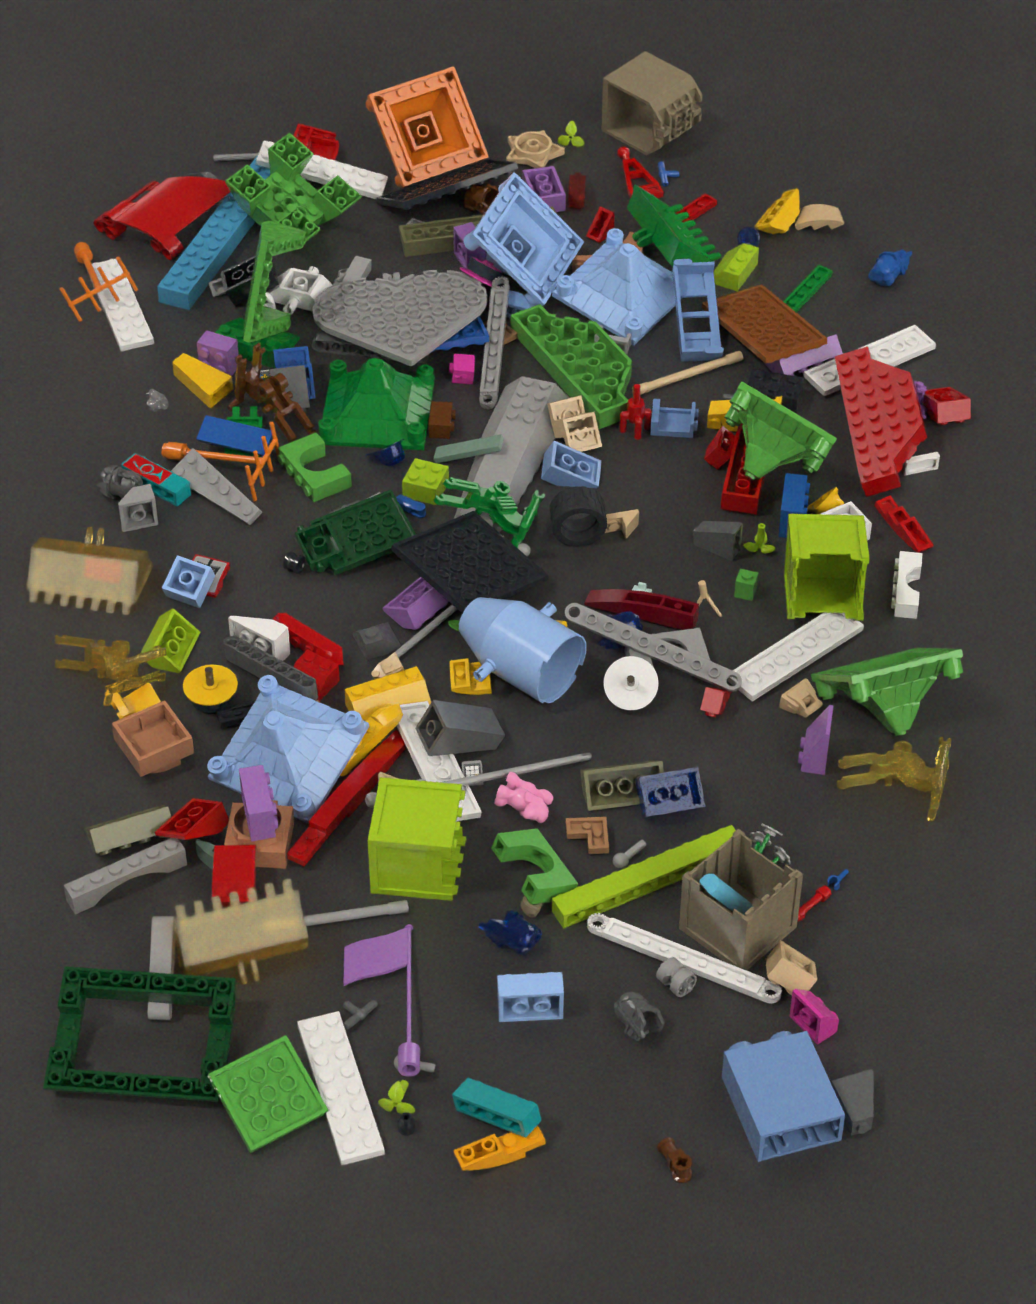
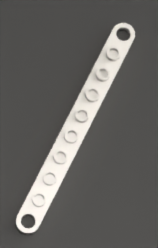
[587,913,782,1003]

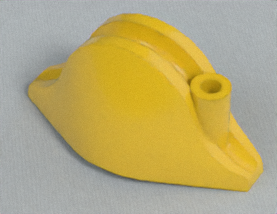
[807,487,844,514]

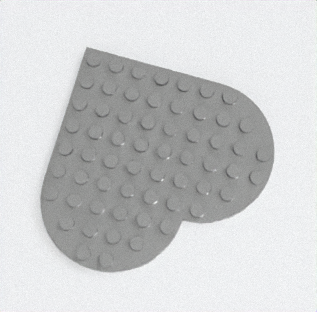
[312,270,487,367]

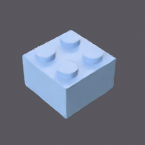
[162,555,215,608]

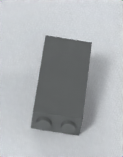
[415,700,505,756]

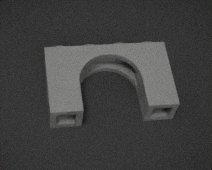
[625,628,710,676]

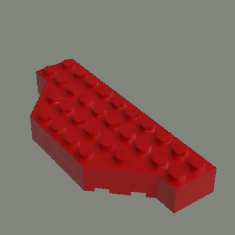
[834,346,927,497]

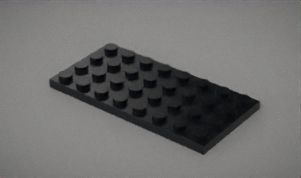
[376,158,518,210]

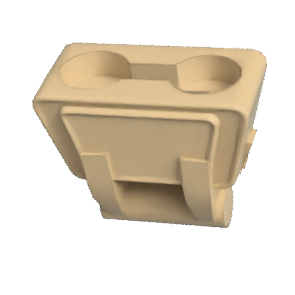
[372,652,404,680]
[779,678,823,718]

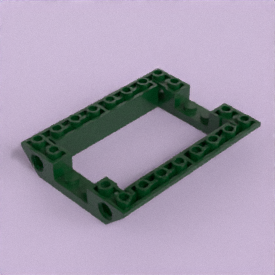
[43,966,236,1102]

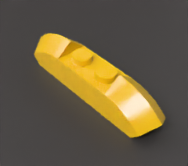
[340,703,403,776]

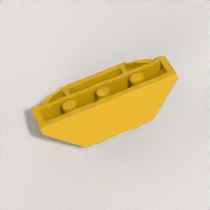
[754,188,800,234]

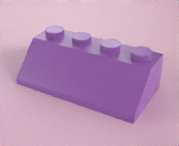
[764,334,843,376]
[383,577,449,630]

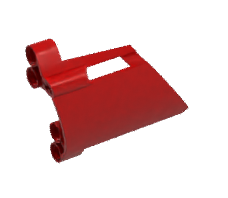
[93,176,230,260]

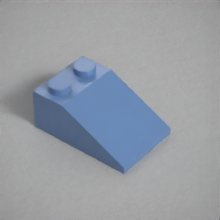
[541,441,601,488]

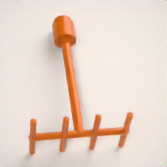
[59,242,138,322]
[162,422,279,501]

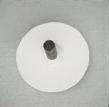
[604,656,658,710]

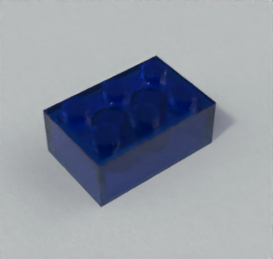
[635,767,706,819]

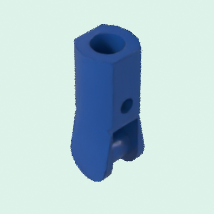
[396,494,426,518]

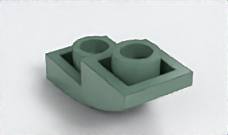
[196,839,214,869]

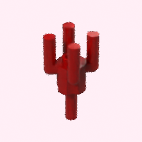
[619,384,652,440]

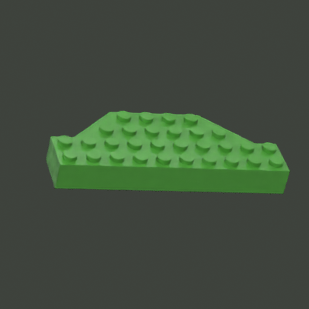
[511,304,632,429]

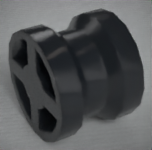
[283,551,306,574]

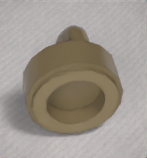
[520,896,542,918]

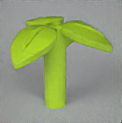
[557,121,585,147]
[743,523,775,553]
[378,1080,415,1114]

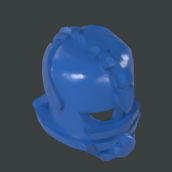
[868,249,912,287]

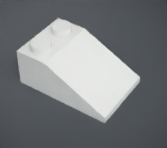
[228,616,290,661]

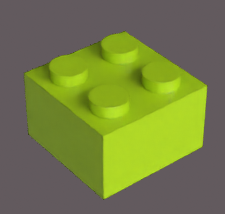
[402,458,449,505]

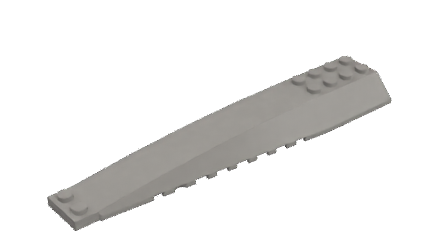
[454,377,569,533]

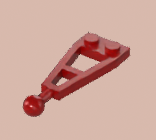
[617,146,664,198]

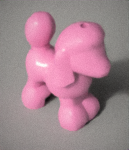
[494,772,553,823]

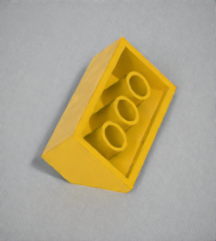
[345,666,431,721]

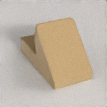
[605,509,639,539]

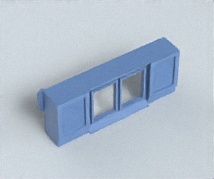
[672,259,724,362]

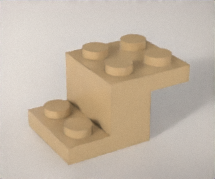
[547,395,602,452]

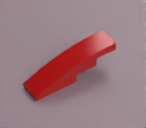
[874,495,934,553]

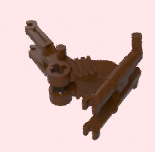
[227,343,316,443]

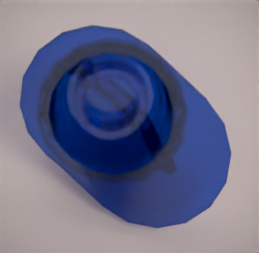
[365,439,405,466]

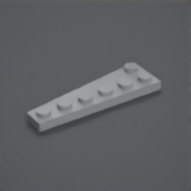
[171,448,262,525]

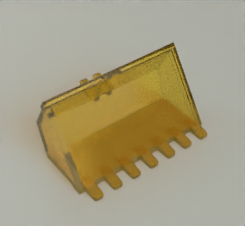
[26,526,153,615]
[173,879,308,984]

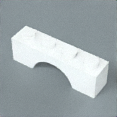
[891,551,922,619]

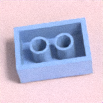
[497,972,564,1022]

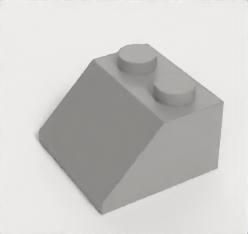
[118,484,158,532]

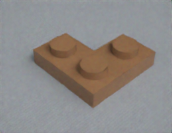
[566,817,609,854]

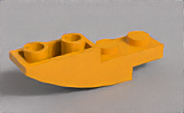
[453,1125,546,1170]

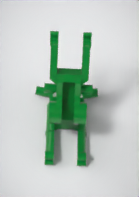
[433,477,545,548]

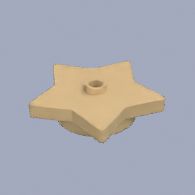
[506,130,565,169]

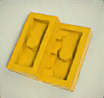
[449,658,492,695]

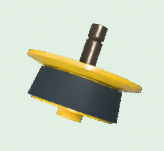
[183,665,238,713]

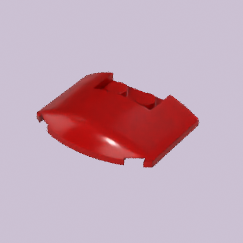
[293,123,339,160]

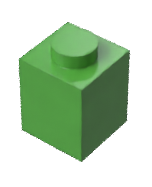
[734,569,758,601]

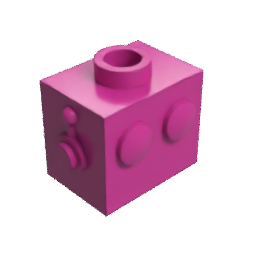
[449,354,475,384]

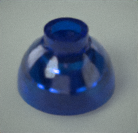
[737,227,760,247]

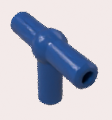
[658,161,679,187]

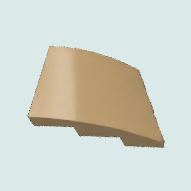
[794,204,844,230]

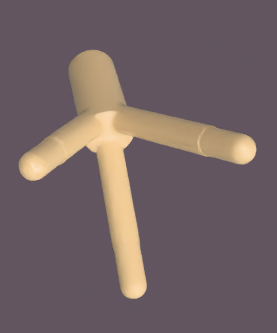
[697,580,722,617]

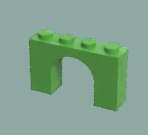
[278,433,352,502]
[491,828,578,905]

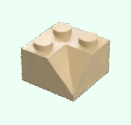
[766,940,817,995]

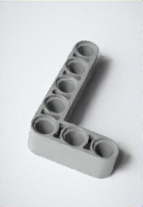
[148,916,182,1020]

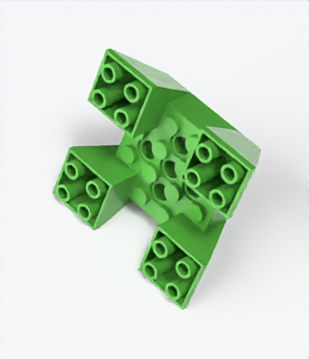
[225,133,362,241]

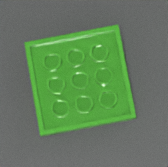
[208,1035,329,1153]

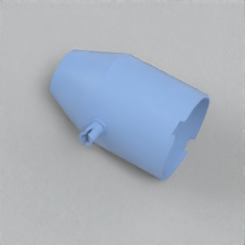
[459,597,586,704]

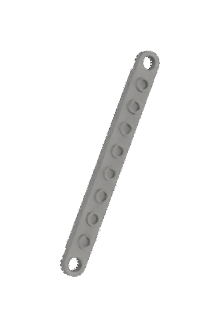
[479,276,510,409]
[565,603,742,692]

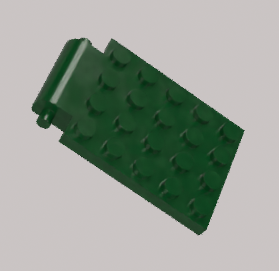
[294,489,416,575]

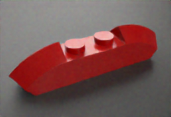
[272,613,343,666]

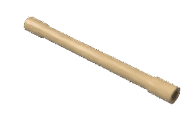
[632,351,743,395]

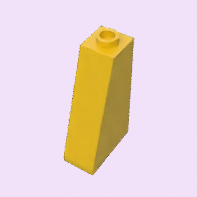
[172,353,233,408]

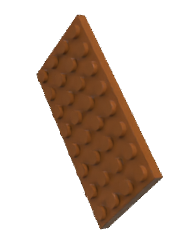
[702,284,828,363]

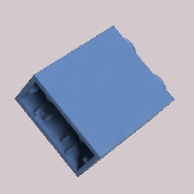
[722,1031,845,1162]

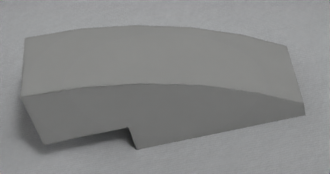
[343,256,372,284]

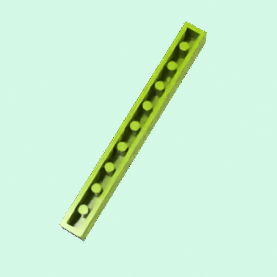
[552,825,736,929]

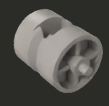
[656,957,697,997]

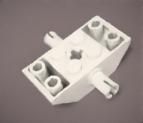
[266,266,333,315]

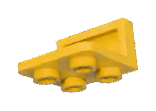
[109,683,161,719]

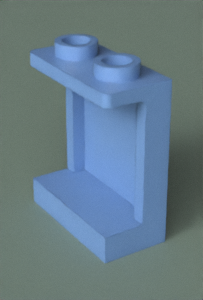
[651,399,699,438]

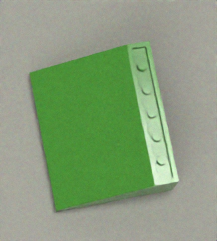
[243,220,306,343]

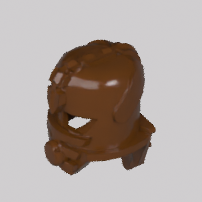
[463,183,499,215]

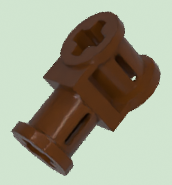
[656,1137,692,1183]

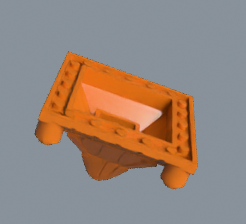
[366,66,489,188]

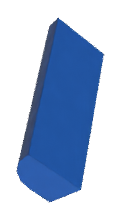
[196,415,273,457]

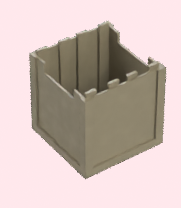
[679,829,803,971]

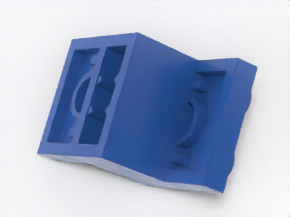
[273,346,316,399]

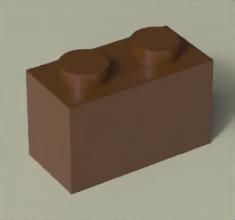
[429,401,456,439]

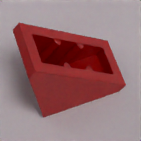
[586,206,615,243]

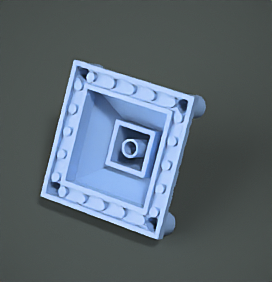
[464,172,584,307]
[552,228,682,346]
[207,675,369,824]

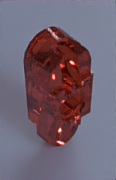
[568,172,586,208]

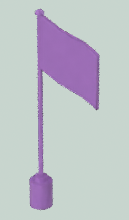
[344,924,420,1077]

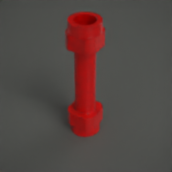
[797,885,832,923]

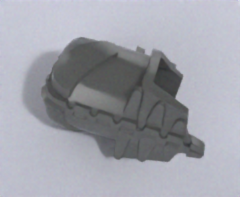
[97,465,143,500]
[614,992,664,1041]

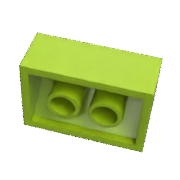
[714,243,759,292]
[139,608,201,673]

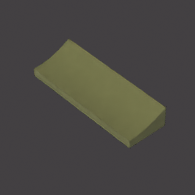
[399,215,483,257]

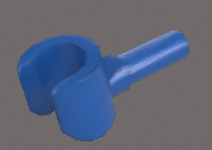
[828,869,849,890]

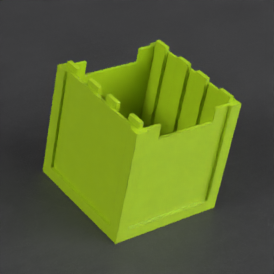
[784,514,869,621]
[368,777,466,901]

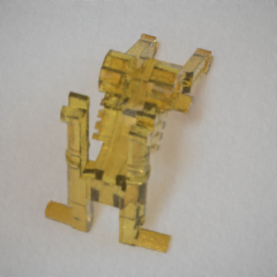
[55,635,166,706]
[837,737,951,821]

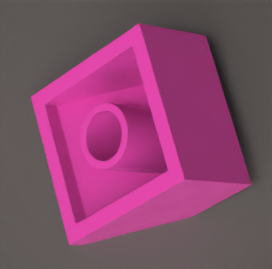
[789,989,839,1045]

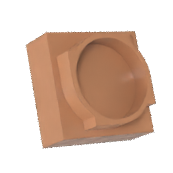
[112,700,194,777]
[224,800,294,869]

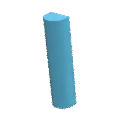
[699,874,753,916]

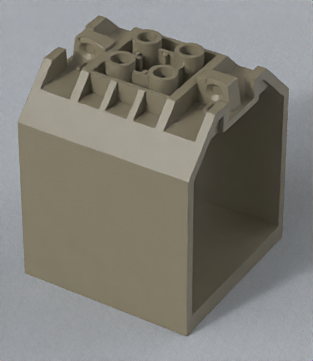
[602,51,702,155]

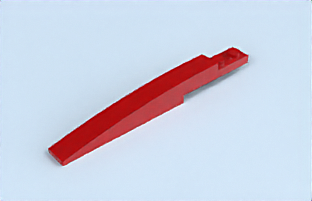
[287,730,406,866]

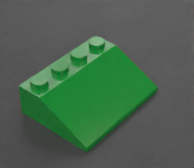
[215,318,300,369]

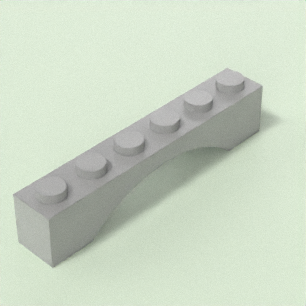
[64,838,187,915]

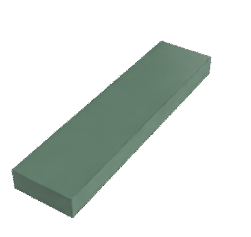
[433,434,504,463]

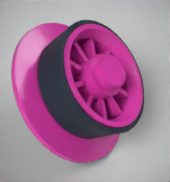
[459,257,504,287]

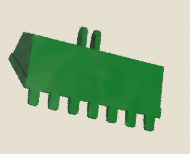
[627,184,722,267]

